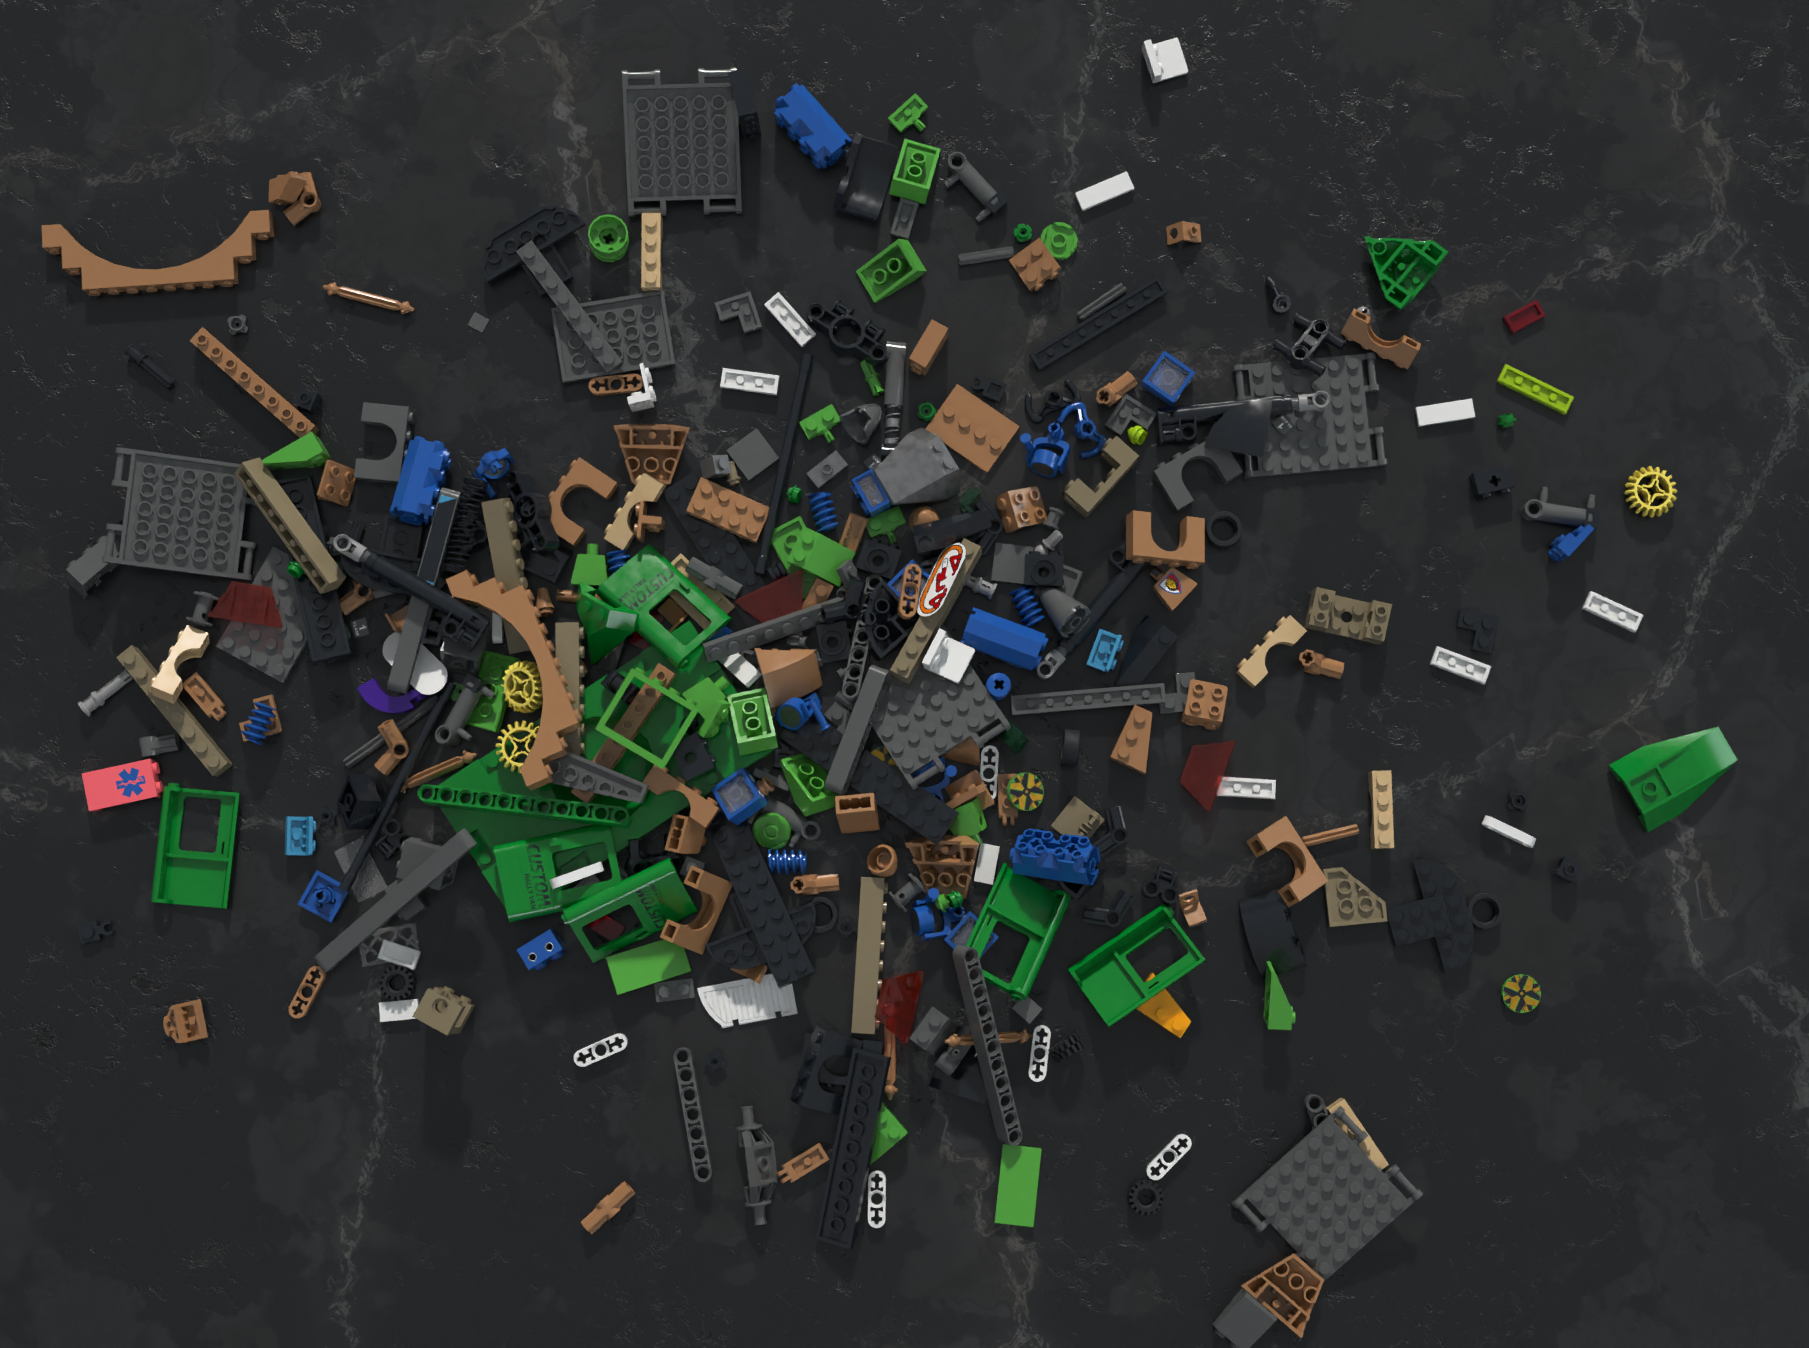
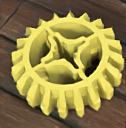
[1624,466,1677,518]
[501,661,543,713]
[496,721,539,774]

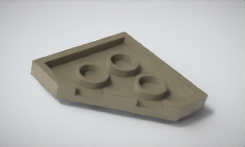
[1322,867,1388,927]

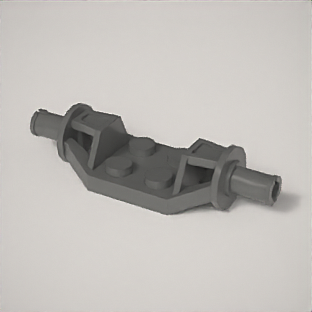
[736,1105,778,1225]

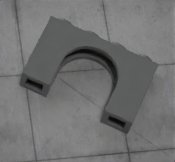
[354,402,414,484]
[1152,437,1243,513]

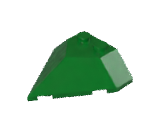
[1364,236,1448,310]
[576,582,639,667]

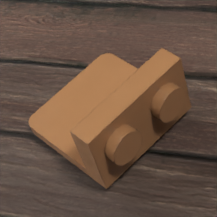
[995,486,1047,534]
[1181,679,1228,730]

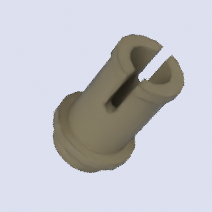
[726,461,741,487]

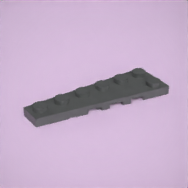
[546,751,649,804]

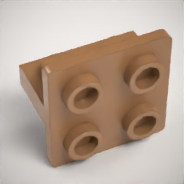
[317,460,356,507]
[634,500,665,543]
[945,770,994,810]

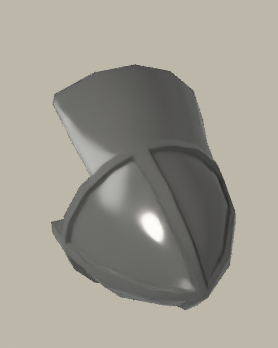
[839,403,882,445]

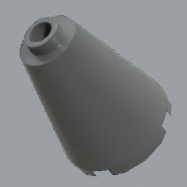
[1040,586,1091,638]

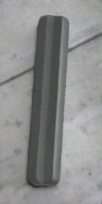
[958,246,1014,265]
[1077,283,1127,322]

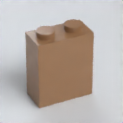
[909,319,948,375]
[835,793,880,834]

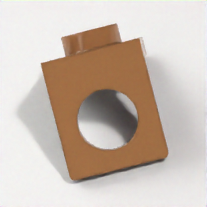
[1166,221,1201,245]
[657,597,688,633]
[385,604,409,633]
[1179,889,1207,927]
[730,964,768,984]

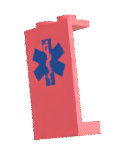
[82,759,164,812]

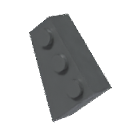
[66,535,120,599]

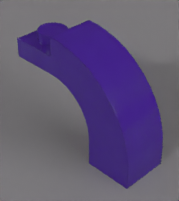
[357,678,426,714]

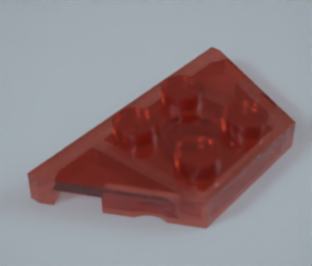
[735,569,803,623]
[208,581,283,628]
[1180,741,1236,812]
[875,970,925,1044]

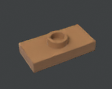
[839,512,869,553]

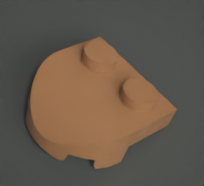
[163,999,208,1043]

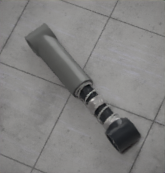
[881,342,906,463]

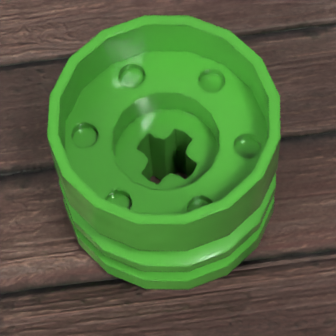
[588,214,629,263]

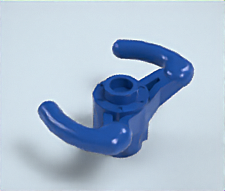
[1057,402,1107,458]

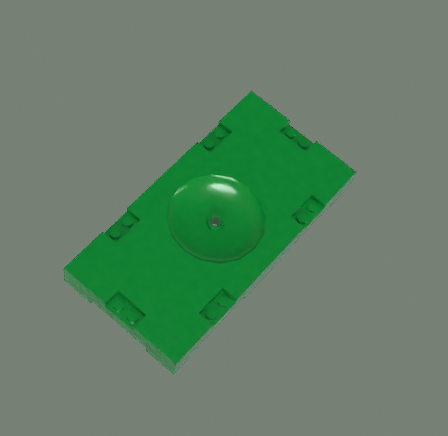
[430,620,775,909]

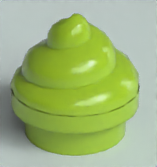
[1127,426,1147,445]

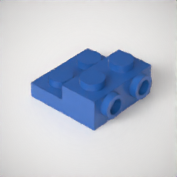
[1548,524,1594,562]

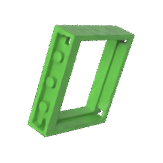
[595,667,700,769]

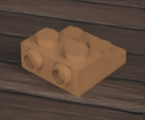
[1009,238,1062,291]

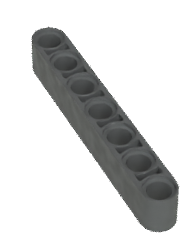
[842,574,882,704]
[824,665,891,796]
[674,1047,713,1182]

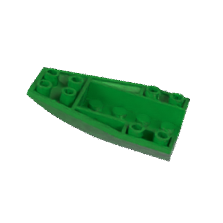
[1608,727,1737,833]

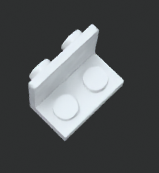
[1142,38,1188,83]
[627,363,657,412]
[922,628,975,684]

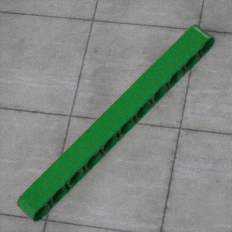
[418,784,631,828]

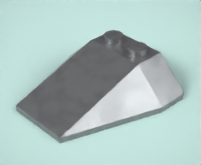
[873,428,960,505]

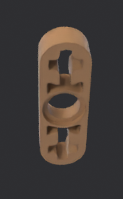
[589,374,644,396]
[898,564,922,620]
[289,966,326,1018]

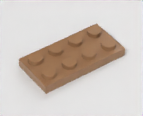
[685,477,769,543]

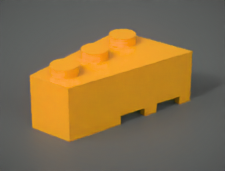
[1137,973,1191,1038]

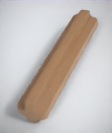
[1302,824,1359,847]

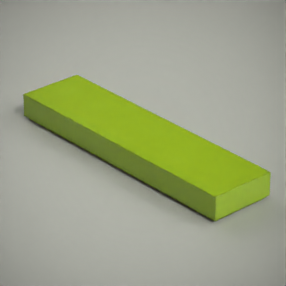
[1496,364,1574,415]

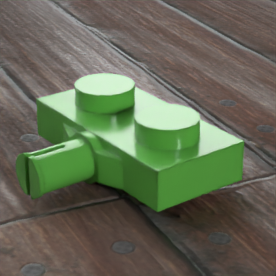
[888,93,928,134]
[799,404,840,444]
[866,506,906,544]
[698,700,731,738]

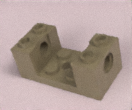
[1063,436,1139,518]
[1304,587,1392,645]
[412,986,475,1035]

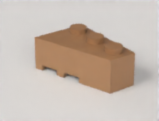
[1109,705,1152,775]

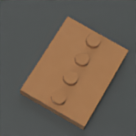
[925,384,1020,474]

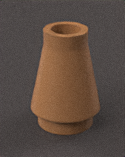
[536,588,555,617]

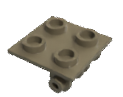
[1051,796,1105,839]

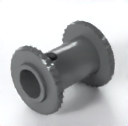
[186,591,220,627]
[888,873,927,912]

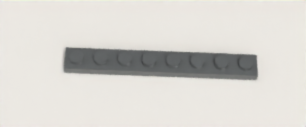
[516,240,623,374]
[702,595,850,663]
[1011,683,1166,716]

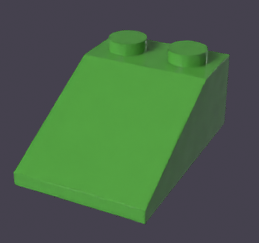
[889,139,941,204]
[856,239,927,303]
[261,432,331,470]
[787,526,856,588]
[727,687,778,756]
[780,753,841,817]
[1263,961,1296,1030]
[870,1102,908,1165]

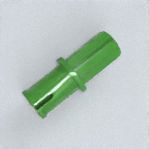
[860,360,884,396]

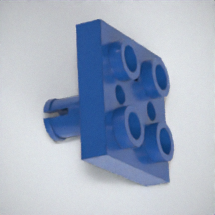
[298,870,351,923]

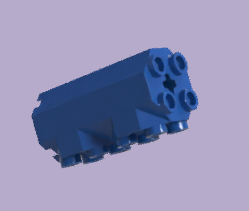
[774,83,852,169]
[390,436,451,526]
[960,607,1048,671]
[1010,829,1100,885]

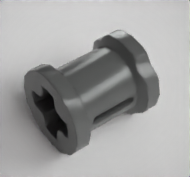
[1042,507,1065,530]

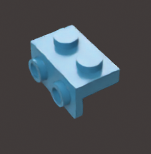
[1086,629,1124,673]
[285,816,316,856]

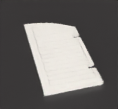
[697,974,798,1028]

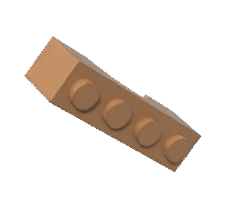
[1341,308,1421,369]
[642,765,720,828]

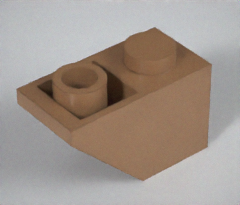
[268,171,307,206]

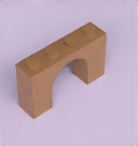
[548,457,619,548]
[1126,510,1205,569]
[1246,816,1328,907]
[660,865,732,955]

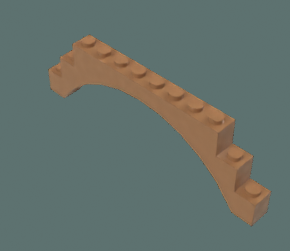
[42,210,274,296]
[446,570,583,790]

